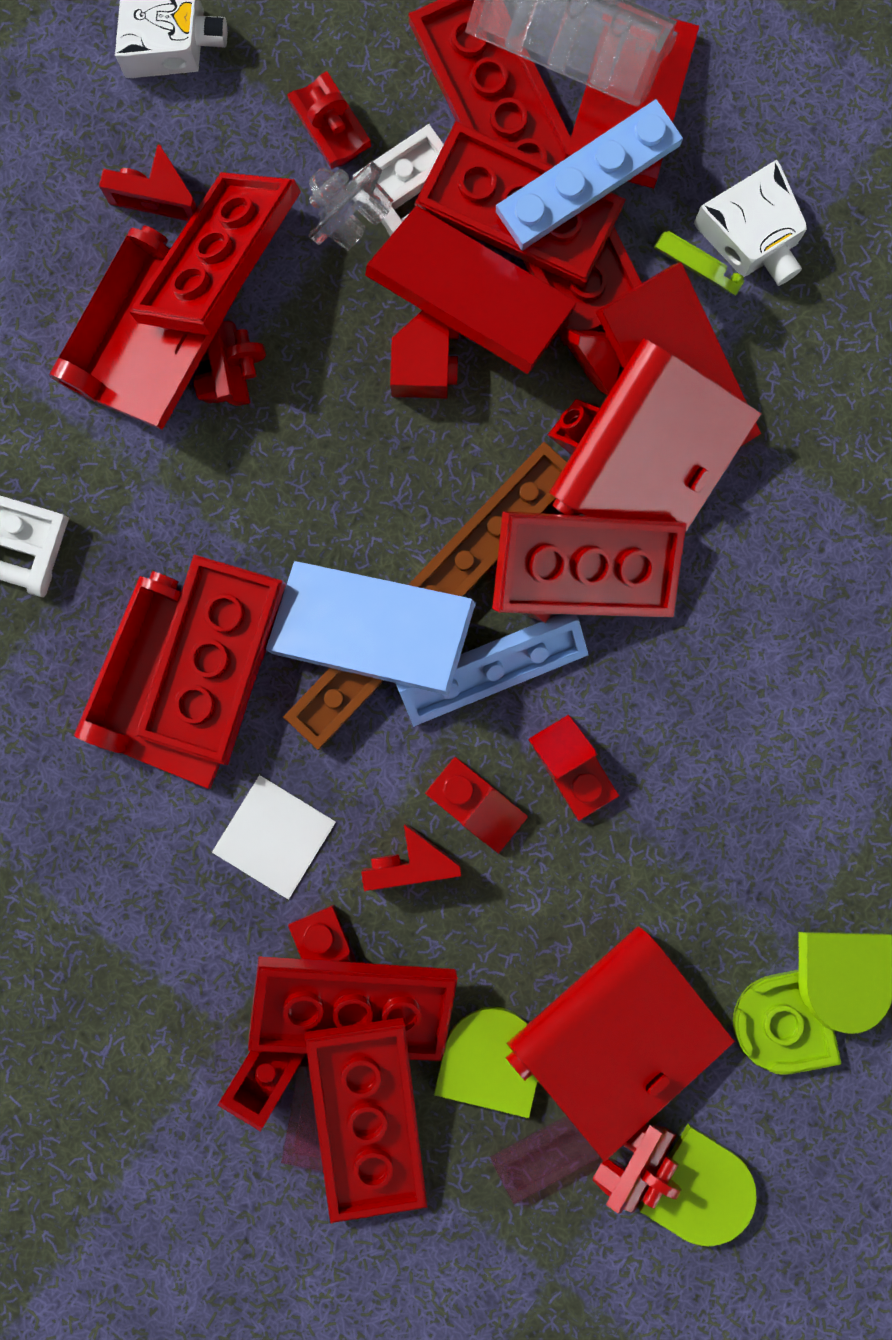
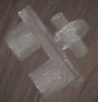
[309,161,394,251]

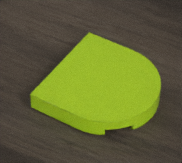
[653,231,745,296]
[799,932,892,1034]
[733,970,841,1074]
[434,1007,537,1118]
[638,1123,757,1246]

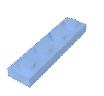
[496,99,683,251]
[396,614,588,727]

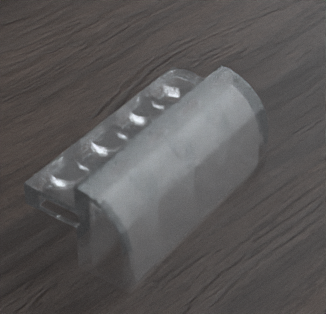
[465,0,678,107]

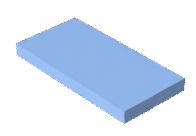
[266,561,475,696]

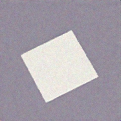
[212,775,336,900]

